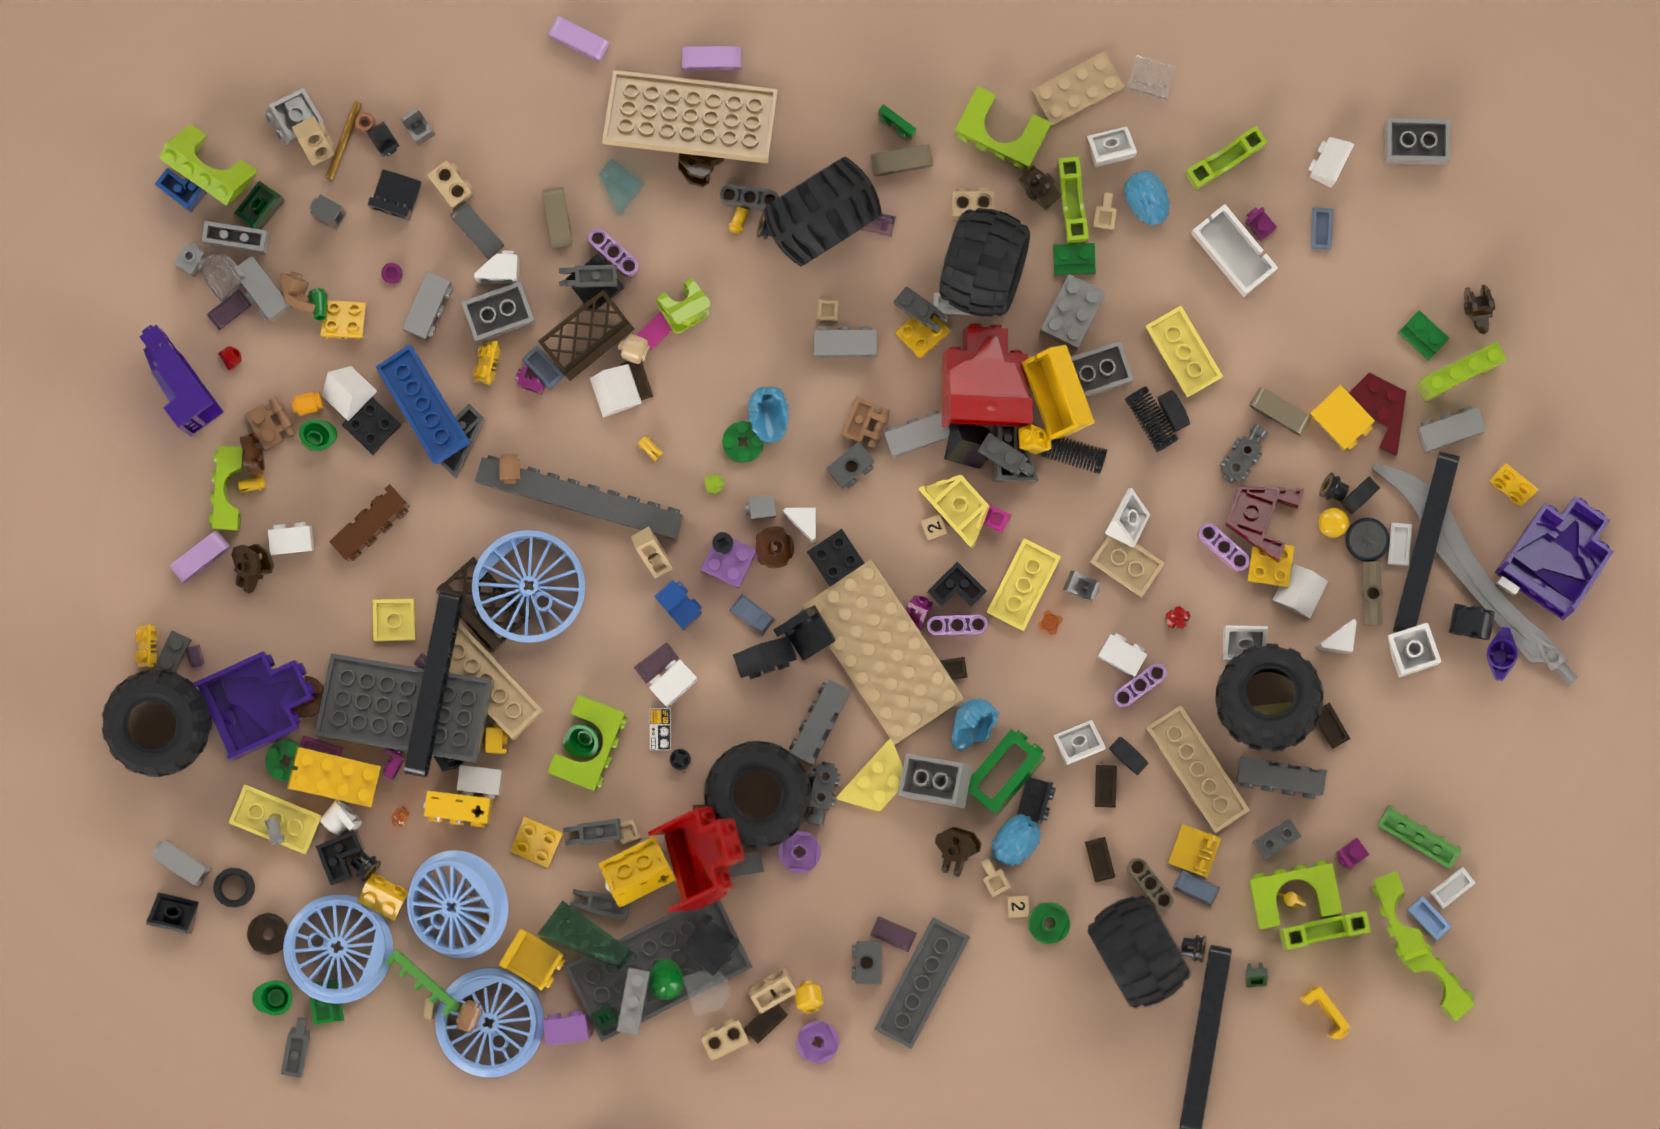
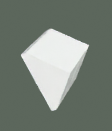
[1087,126,1137,167]
[590,364,642,418]
[322,366,377,421]
[1105,488,1150,547]
[783,508,816,544]
[1272,563,1328,619]
[1316,619,1357,654]
[1223,626,1268,660]
[1053,720,1106,765]

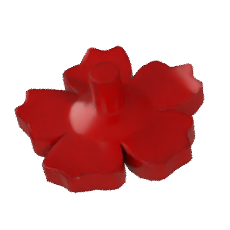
[1165,606,1191,629]

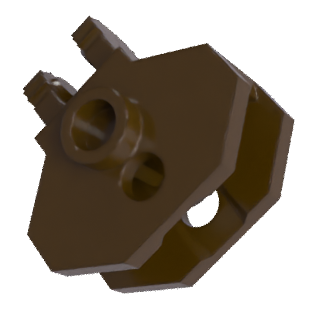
[678,153,725,188]
[1018,165,1062,211]
[1464,284,1495,335]
[231,544,274,594]
[935,827,982,877]

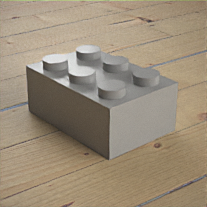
[1384,118,1450,165]
[1040,274,1106,351]
[461,281,536,344]
[1071,341,1134,398]
[898,753,973,808]

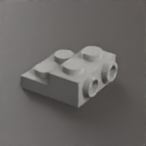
[265,88,325,146]

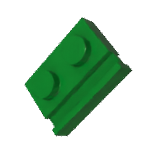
[878,104,917,140]
[1053,243,1096,275]
[1398,310,1450,361]
[310,979,344,1025]

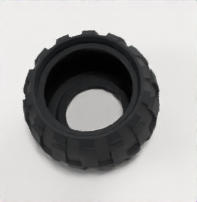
[939,208,1030,317]
[1215,643,1324,752]
[102,669,211,777]
[704,741,812,849]
[1087,895,1191,1008]

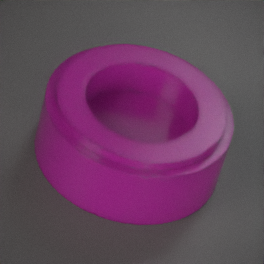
[381,263,403,284]

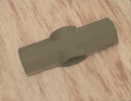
[1362,562,1383,626]

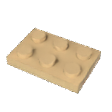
[1090,535,1165,598]

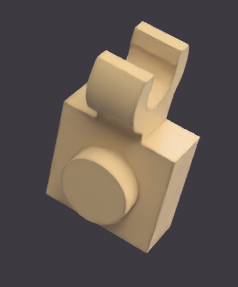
[1093,192,1117,230]
[981,858,1011,897]

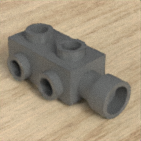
[1220,424,1268,484]
[807,762,841,826]

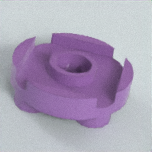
[779,831,821,873]
[797,1021,839,1063]

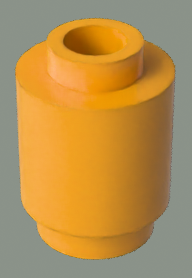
[291,391,323,416]

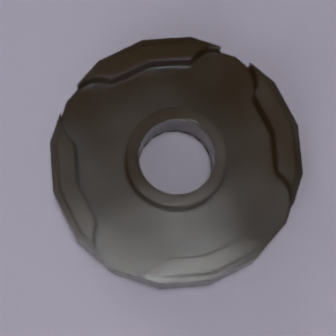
[247,913,288,955]

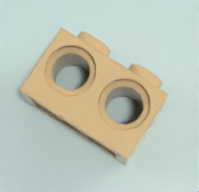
[292,116,335,166]
[427,160,474,210]
[952,188,994,220]
[631,527,673,579]
[748,967,797,1013]
[701,1018,750,1061]

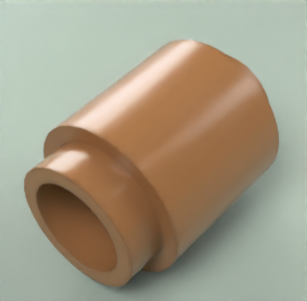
[499,453,520,484]
[456,1000,482,1033]

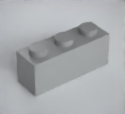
[201,221,270,254]
[232,256,292,322]
[402,271,453,341]
[814,326,877,358]
[1416,405,1486,453]
[884,410,950,458]
[617,968,650,1035]

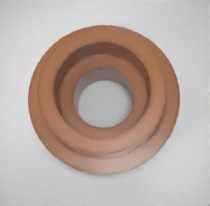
[355,113,376,134]

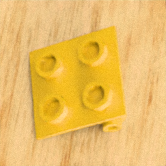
[321,301,366,340]
[895,316,951,359]
[473,341,501,386]
[1489,463,1539,507]
[1247,545,1295,587]
[135,624,158,668]
[510,816,563,868]
[1168,824,1222,878]

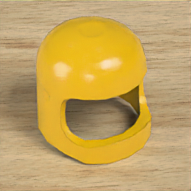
[1318,507,1350,538]

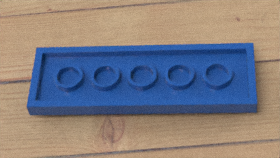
[376,344,471,466]

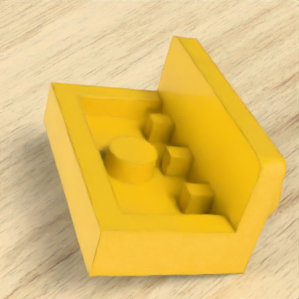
[357,874,409,921]

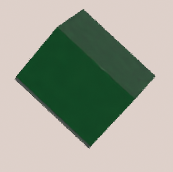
[234,181,285,230]

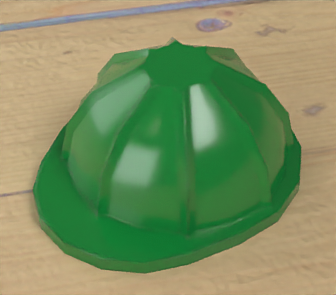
[299,420,338,452]
[563,724,600,757]
[648,959,684,1000]
[252,980,293,1016]

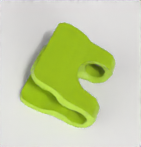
[656,278,711,334]

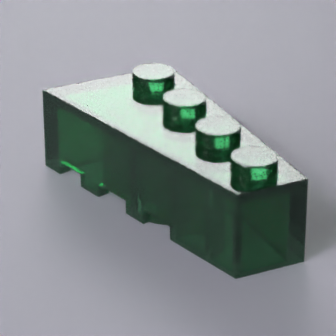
[537,900,633,970]

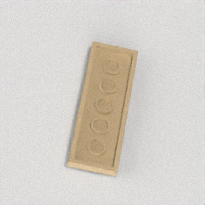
[449,622,544,740]
[1146,705,1250,833]

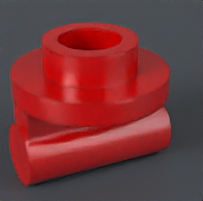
[218,346,242,371]

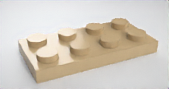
[1032,51,1124,127]

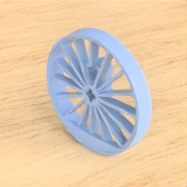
[472,530,585,643]

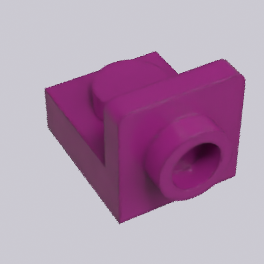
[1245,207,1277,241]
[515,365,544,395]
[906,595,933,631]
[383,748,405,781]
[1336,837,1370,869]

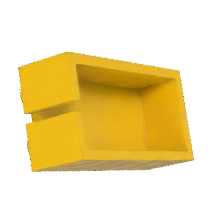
[1022,344,1095,440]
[287,747,381,807]

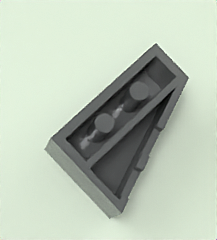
[440,404,486,479]
[993,425,1039,483]

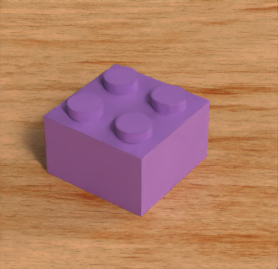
[701,532,757,589]
[543,1010,591,1046]

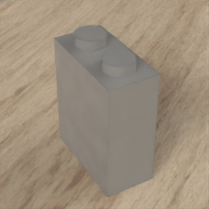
[153,840,212,886]

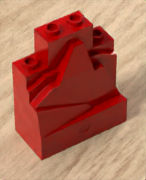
[942,323,1033,427]
[648,807,745,912]

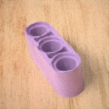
[548,16,610,62]
[682,46,742,71]
[589,228,639,278]
[1198,523,1250,572]
[170,530,231,583]
[927,615,988,636]
[1113,663,1167,708]

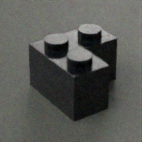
[927,562,987,607]
[733,636,797,680]
[315,830,365,885]

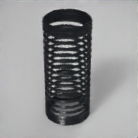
[1125,386,1179,452]
[1040,437,1107,474]

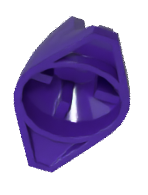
[1486,627,1518,681]

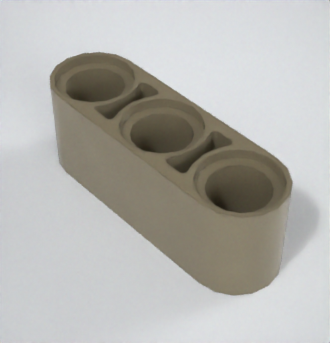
[871,144,933,176]
[543,187,572,249]
[1249,387,1312,436]
[1127,858,1173,910]

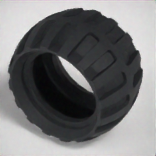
[764,156,882,267]

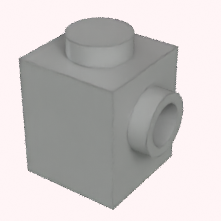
[173,242,207,277]

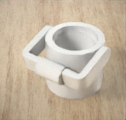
[320,800,362,836]

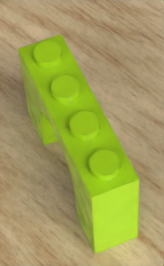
[955,86,1052,171]
[159,124,258,206]
[1416,341,1507,402]
[547,695,628,791]
[1248,860,1343,929]
[1278,911,1371,950]

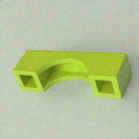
[1185,125,1268,191]
[1057,156,1089,244]
[209,445,245,532]
[1371,871,1429,961]
[1399,941,1475,1021]

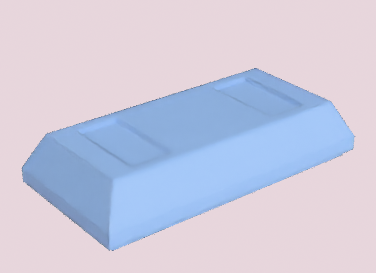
[1407,896,1452,941]

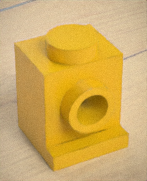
[1018,424,1052,455]
[485,724,508,754]

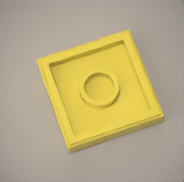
[372,598,416,642]

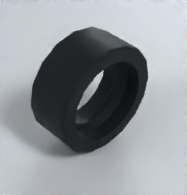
[1158,390,1190,432]
[1341,476,1380,515]
[1109,737,1149,775]
[213,868,255,907]

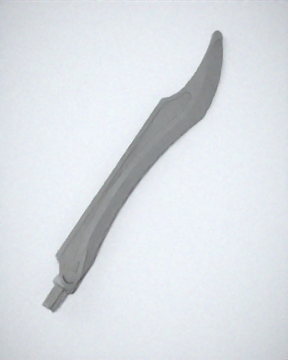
[1373,464,1578,686]

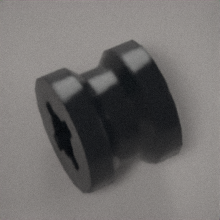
[712,532,734,554]
[670,749,691,770]

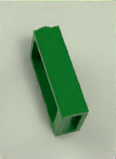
[968,729,1046,816]

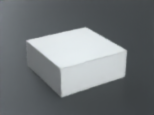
[1495,576,1520,596]

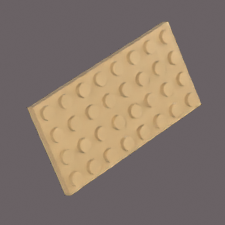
[602,70,778,163]
[802,559,965,745]

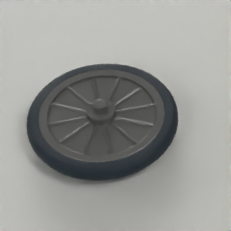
[1345,518,1390,562]

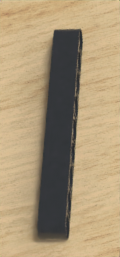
[1393,451,1460,633]
[404,591,463,777]
[1179,945,1232,1129]

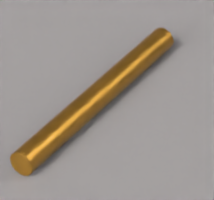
[325,101,362,181]

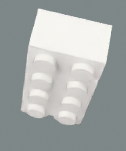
[1191,204,1278,297]

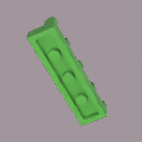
[1377,804,1462,869]
[386,950,461,1015]

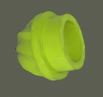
[705,474,725,495]

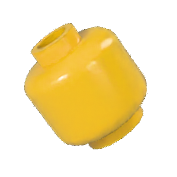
[794,981,823,1013]

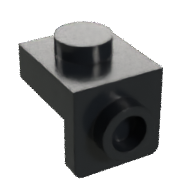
[366,121,400,157]

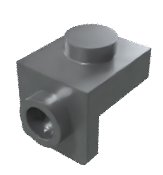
[401,108,435,146]
[1063,570,1100,601]

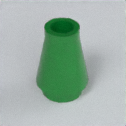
[308,288,328,321]

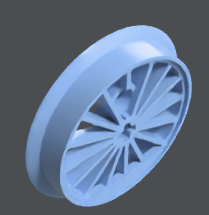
[407,850,508,958]
[283,894,393,1003]
[435,968,544,1077]

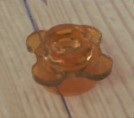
[1038,610,1063,635]
[391,806,410,827]

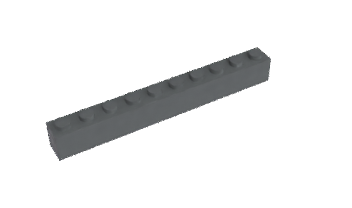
[475,455,683,540]

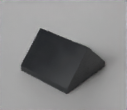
[944,423,990,469]
[146,892,199,934]

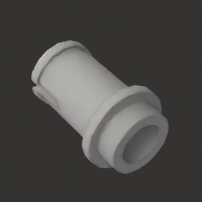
[264,817,285,845]

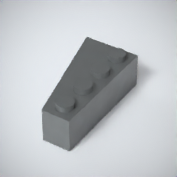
[789,679,851,766]
[1236,757,1327,799]

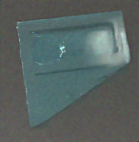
[599,158,644,215]

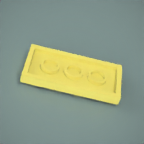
[1145,306,1223,398]
[986,538,1061,632]
[228,784,323,855]

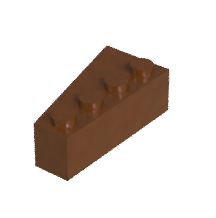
[329,484,410,562]

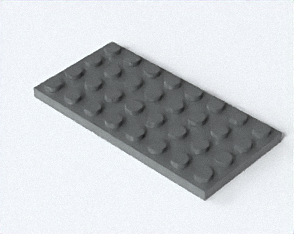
[314,654,494,763]
[565,899,753,1042]

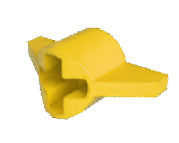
[1277,892,1307,909]

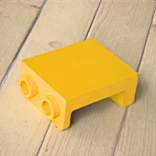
[1309,385,1375,451]
[499,928,566,991]
[1299,985,1351,1040]

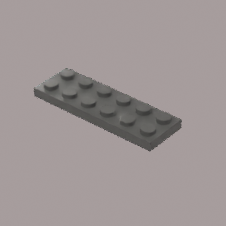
[874,917,970,1049]

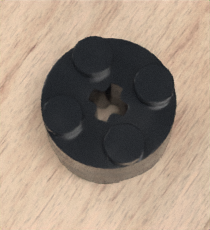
[1449,603,1495,640]

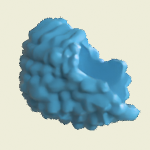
[1124,170,1171,226]
[748,386,790,443]
[951,698,999,751]
[991,814,1041,866]

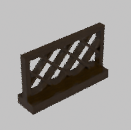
[538,289,635,381]
[436,556,530,653]

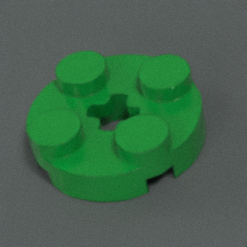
[722,421,764,463]
[265,740,305,782]
[1028,902,1070,944]

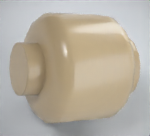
[618,334,651,364]

